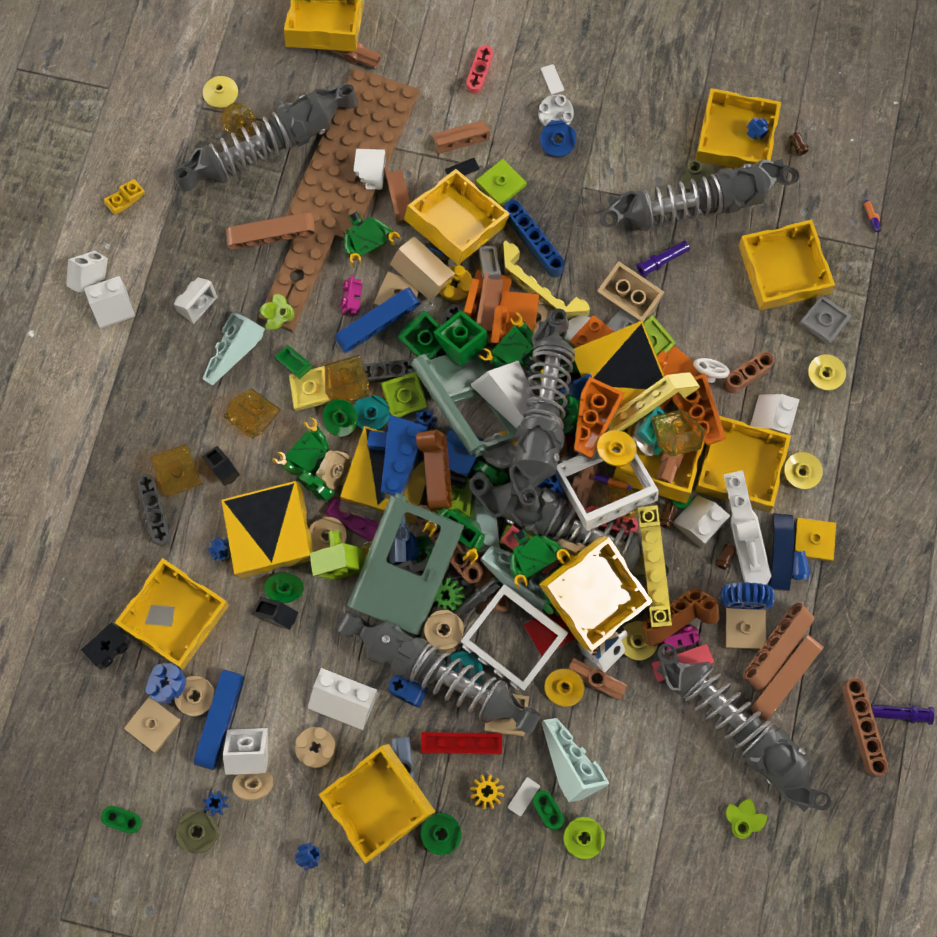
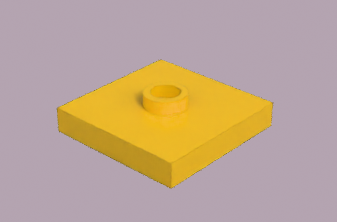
[793,518,836,562]

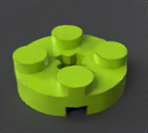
[563,817,605,859]

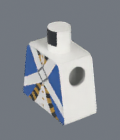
[577,626,628,673]

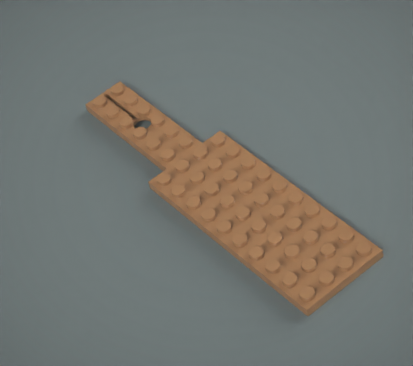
[258,67,420,332]

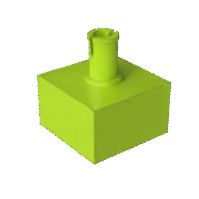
[310,530,365,581]

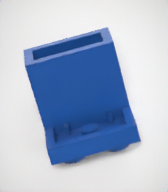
[446,428,484,478]

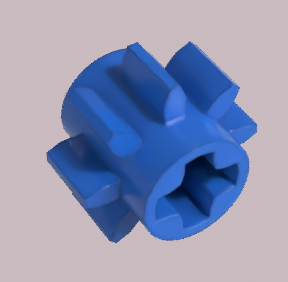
[746,118,769,140]
[414,408,437,431]
[208,536,231,562]
[203,791,229,817]
[295,842,321,870]

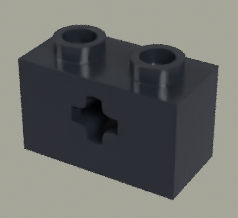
[81,622,131,669]

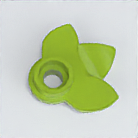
[260,294,294,330]
[726,798,767,839]

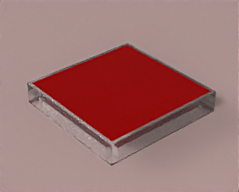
[522,612,576,658]

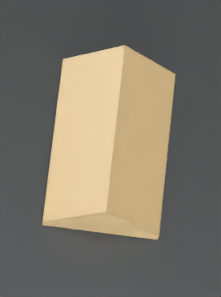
[390,237,455,301]
[597,261,665,322]

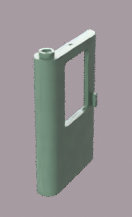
[411,353,517,457]
[347,493,465,635]

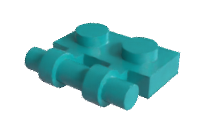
[637,406,675,455]

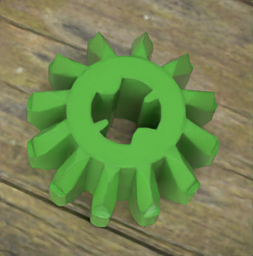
[434,577,464,610]

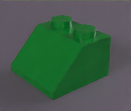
[396,310,442,359]
[434,310,488,366]

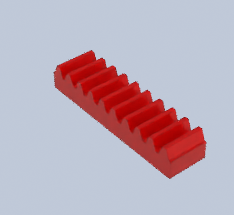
[421,732,502,755]

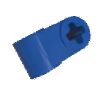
[389,676,428,708]

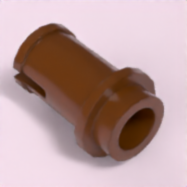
[789,132,809,156]
[659,502,677,529]
[715,544,736,570]

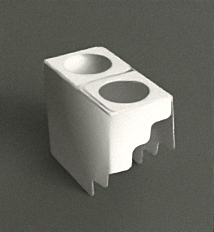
[353,149,386,190]
[66,251,108,293]

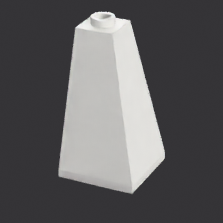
[471,361,537,429]

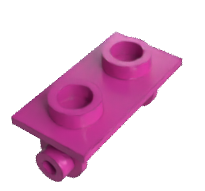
[340,275,363,316]
[659,624,699,651]

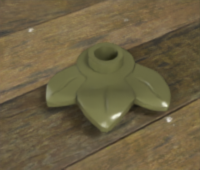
[682,160,716,190]

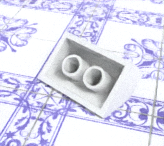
[308,668,378,730]

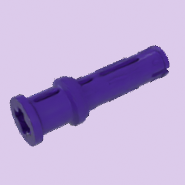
[636,240,690,278]
[871,705,934,725]

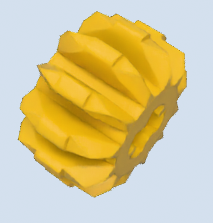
[470,774,504,810]

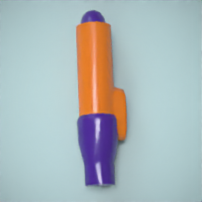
[864,200,881,233]
[594,474,631,491]

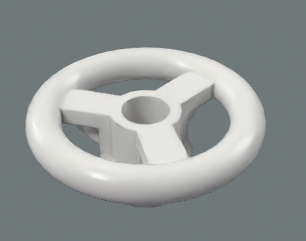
[693,358,730,383]

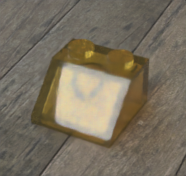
[325,355,369,402]
[223,388,281,439]
[651,410,706,457]
[150,443,202,497]

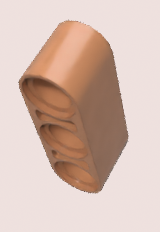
[724,352,774,393]

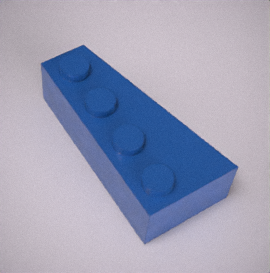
[381,415,426,500]

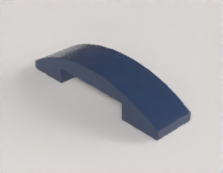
[770,513,794,591]

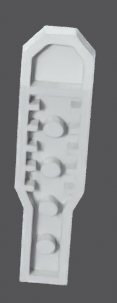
[723,470,771,585]

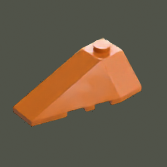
[672,373,726,446]
[574,377,625,459]

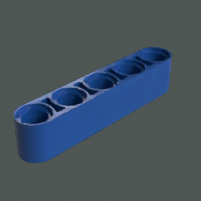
[505,200,564,277]
[334,287,420,353]
[194,669,243,770]

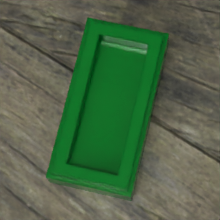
[274,345,313,380]

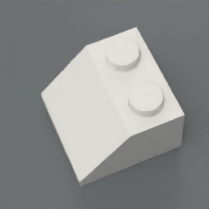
[84,276,136,329]
[174,277,218,324]
[750,394,800,435]
[673,496,730,549]
[223,728,268,775]

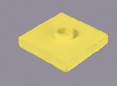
[289,366,332,411]

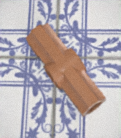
[327,42,381,69]
[656,431,689,484]
[568,462,600,516]
[568,658,628,701]

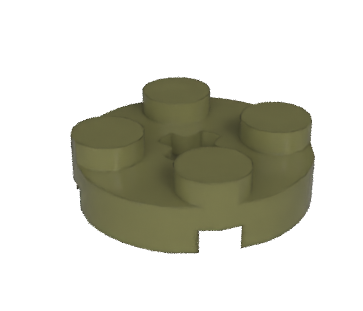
[176,811,219,853]

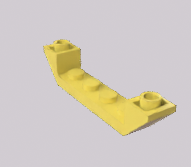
[503,240,590,319]
[607,372,700,432]
[638,505,672,627]

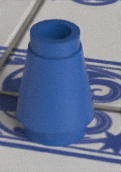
[792,551,811,580]

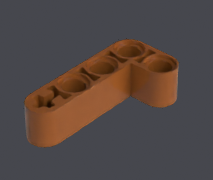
[416,430,452,511]
[642,588,720,646]

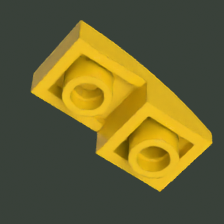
[104,179,145,215]

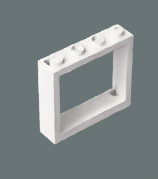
[555,450,659,531]
[461,584,568,690]

